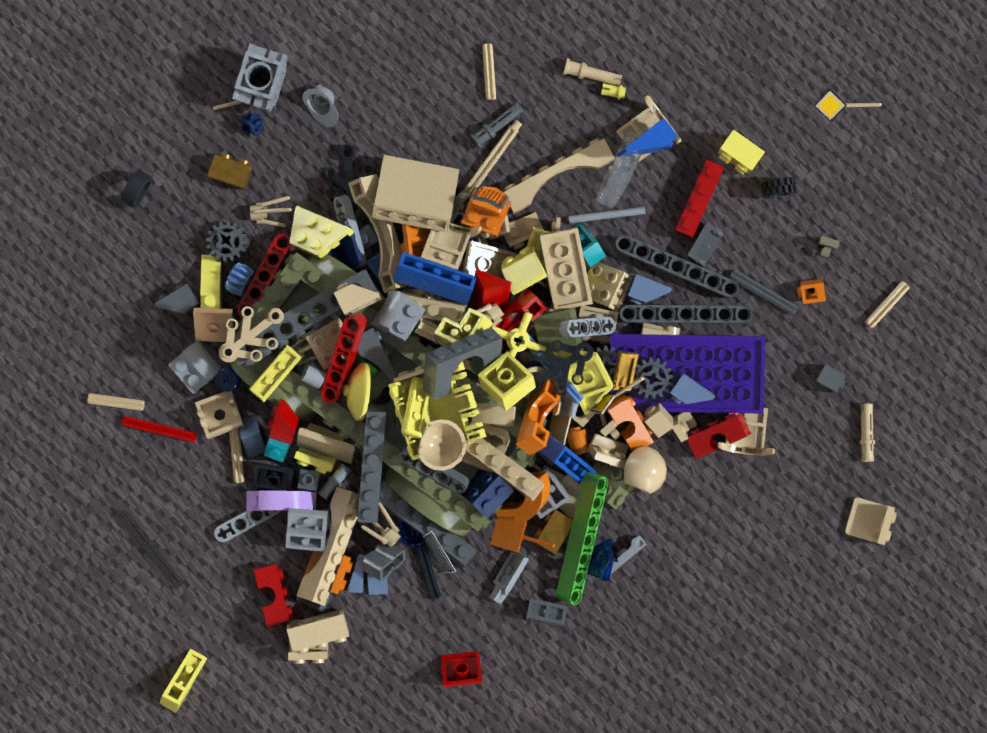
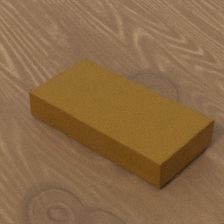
[612,351,638,391]

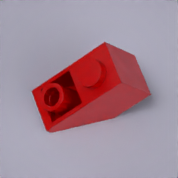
[267,399,299,445]

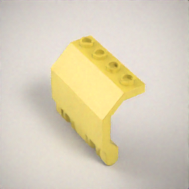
[389,361,487,460]

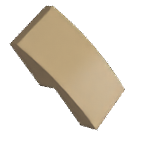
[472,403,516,427]

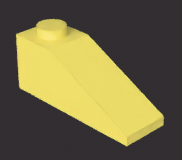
[200,255,222,309]
[159,649,207,713]

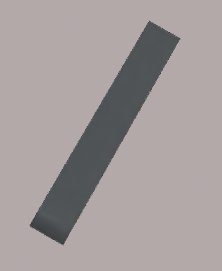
[615,235,739,298]
[619,305,752,324]

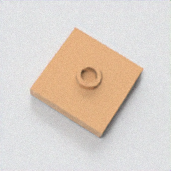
[193,308,234,342]

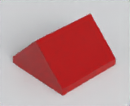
[472,269,512,315]
[441,651,482,687]

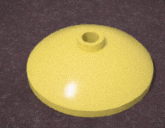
[343,362,371,421]

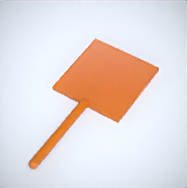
[490,517,555,553]

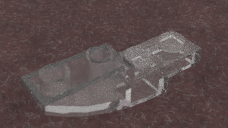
[595,131,641,209]

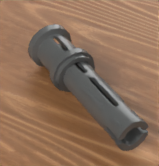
[470,103,523,149]

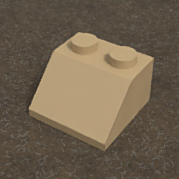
[334,283,381,317]

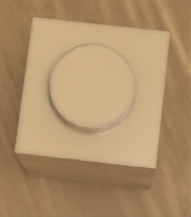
[644,403,674,438]

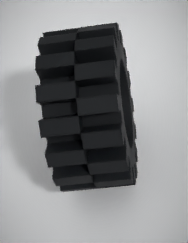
[761,177,797,199]

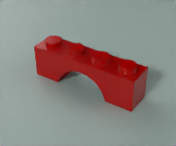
[674,160,724,239]
[492,289,547,351]

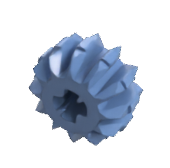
[225,263,254,296]

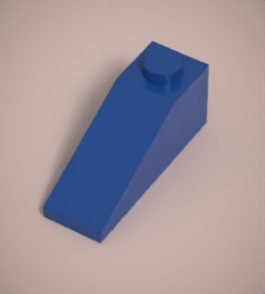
[617,118,677,157]

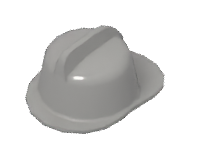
[303,85,339,128]

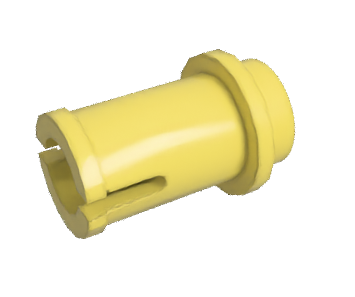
[601,83,626,100]

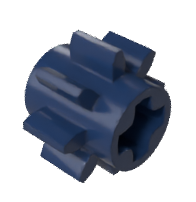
[240,111,264,136]

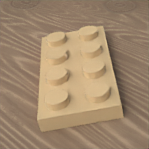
[540,227,593,311]

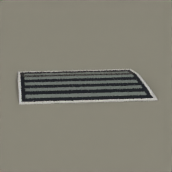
[423,531,456,573]

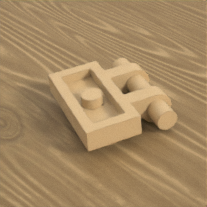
[578,305,619,345]

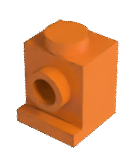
[797,278,826,304]

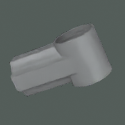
[300,360,326,389]

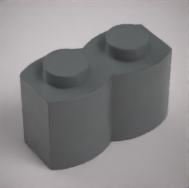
[362,543,406,581]

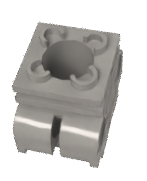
[232,44,288,112]

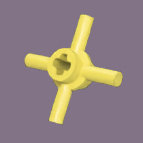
[492,311,546,358]

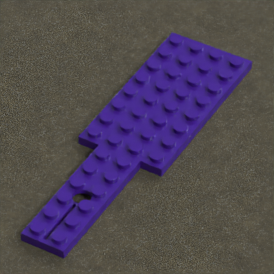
[501,333,765,414]

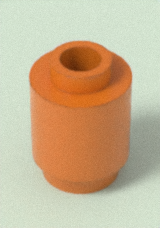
[567,426,589,455]

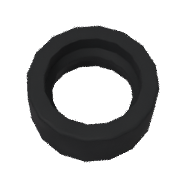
[121,170,152,208]

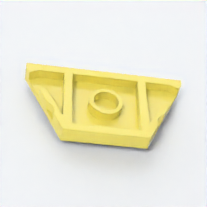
[290,206,354,258]
[553,350,614,415]

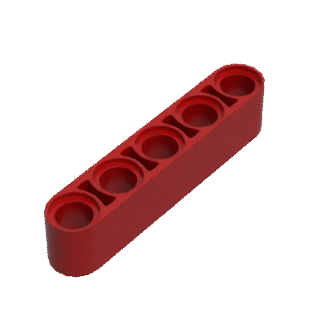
[237,234,292,318]
[321,312,367,403]

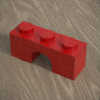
[687,412,751,459]
[254,564,293,627]

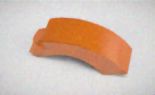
[496,471,550,524]

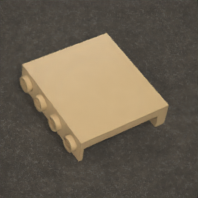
[372,155,459,232]

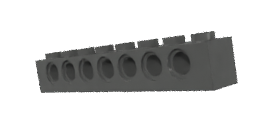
[229,269,377,367]

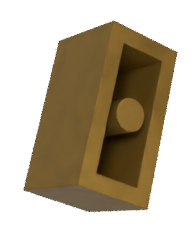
[207,153,253,190]
[534,510,573,555]

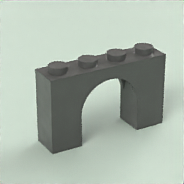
[423,327,502,400]

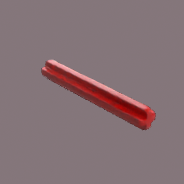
[122,416,197,443]

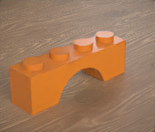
[516,379,562,455]

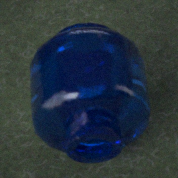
[215,366,242,392]

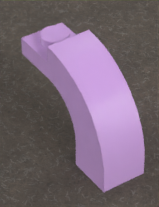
[246,491,316,511]

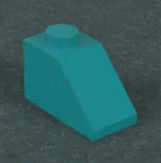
[573,222,606,267]
[264,439,290,462]

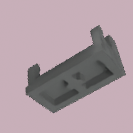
[686,222,724,267]
[525,599,568,628]

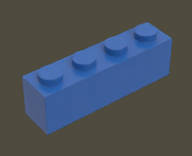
[394,252,477,305]
[539,435,597,484]

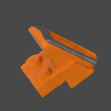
[461,186,511,237]

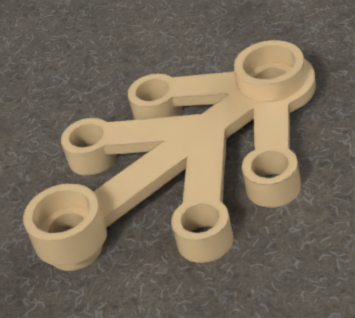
[219,306,284,362]

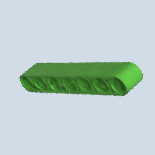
[556,472,608,605]

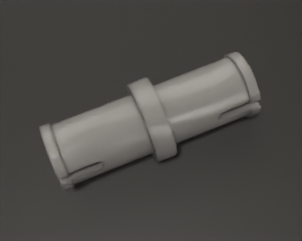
[317,464,351,500]

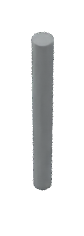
[569,207,645,224]

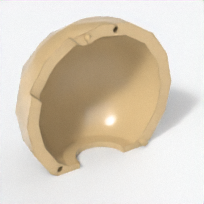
[417,419,467,471]
[624,446,667,494]

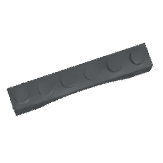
[358,327,406,443]
[357,404,386,523]
[379,481,477,568]

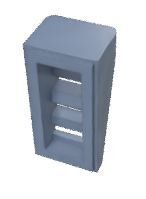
[347,553,365,593]

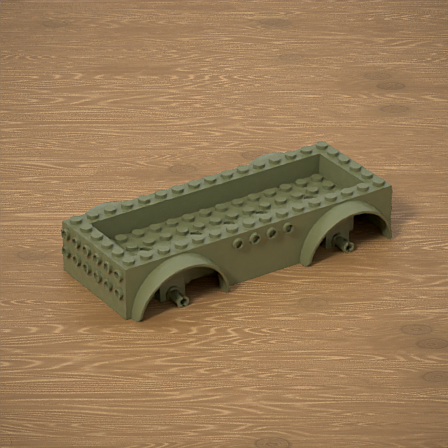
[230,252,548,536]

